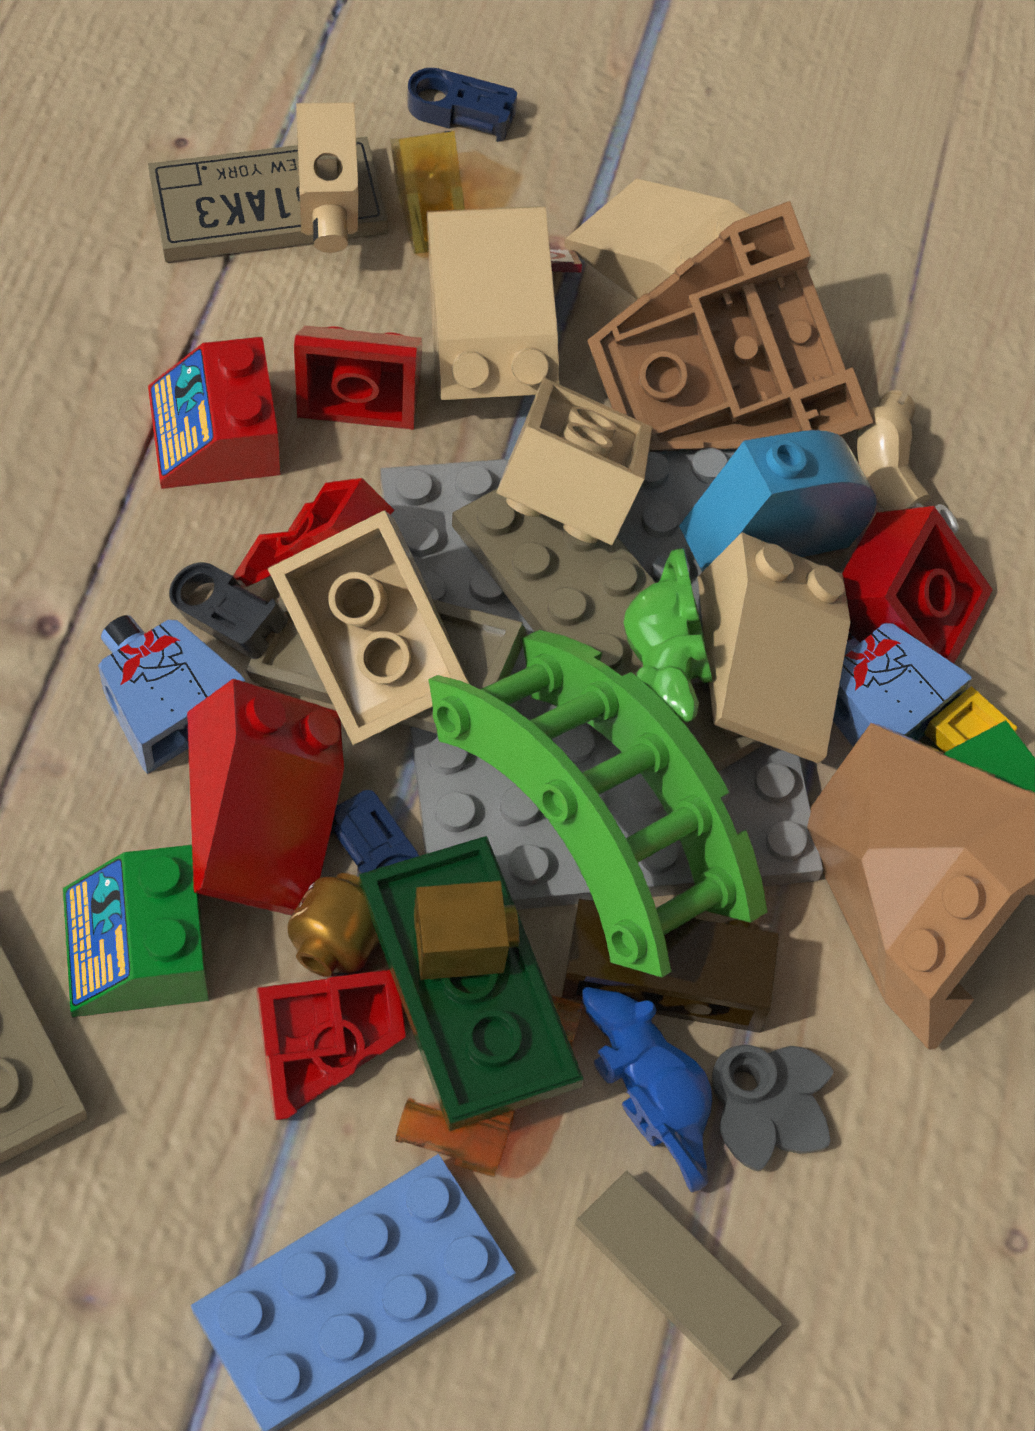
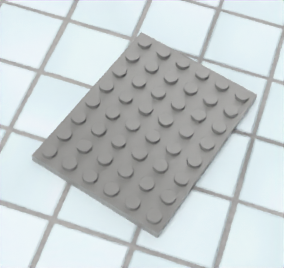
[380,448,823,910]

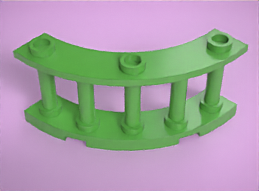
[428,630,767,977]

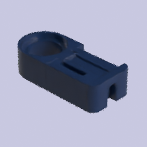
[407,67,517,142]
[330,790,420,877]

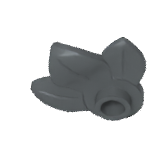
[712,1045,834,1172]

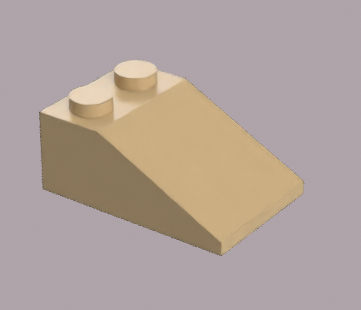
[564,178,750,299]
[427,206,559,400]
[496,378,652,545]
[267,510,470,745]
[698,533,850,764]

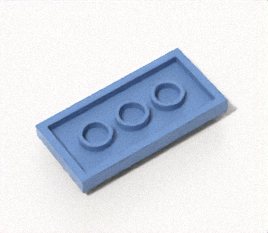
[190,1154,515,1431]

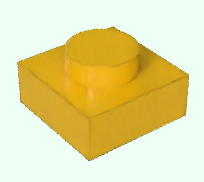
[924,686,1018,752]

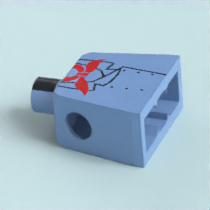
[98,615,245,774]
[833,623,972,747]

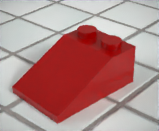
[187,678,344,916]

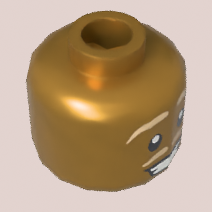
[287,873,379,977]

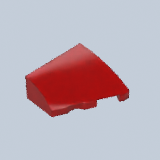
[233,478,395,588]
[256,970,406,1120]

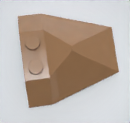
[587,201,874,452]
[807,723,1035,1050]

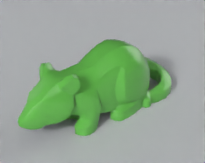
[624,548,713,723]

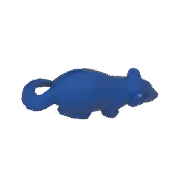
[582,987,712,1193]

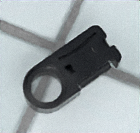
[169,562,288,659]

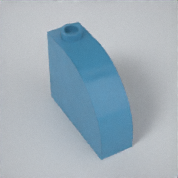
[679,430,877,572]

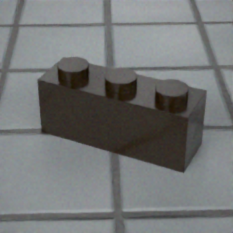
[561,898,779,1033]

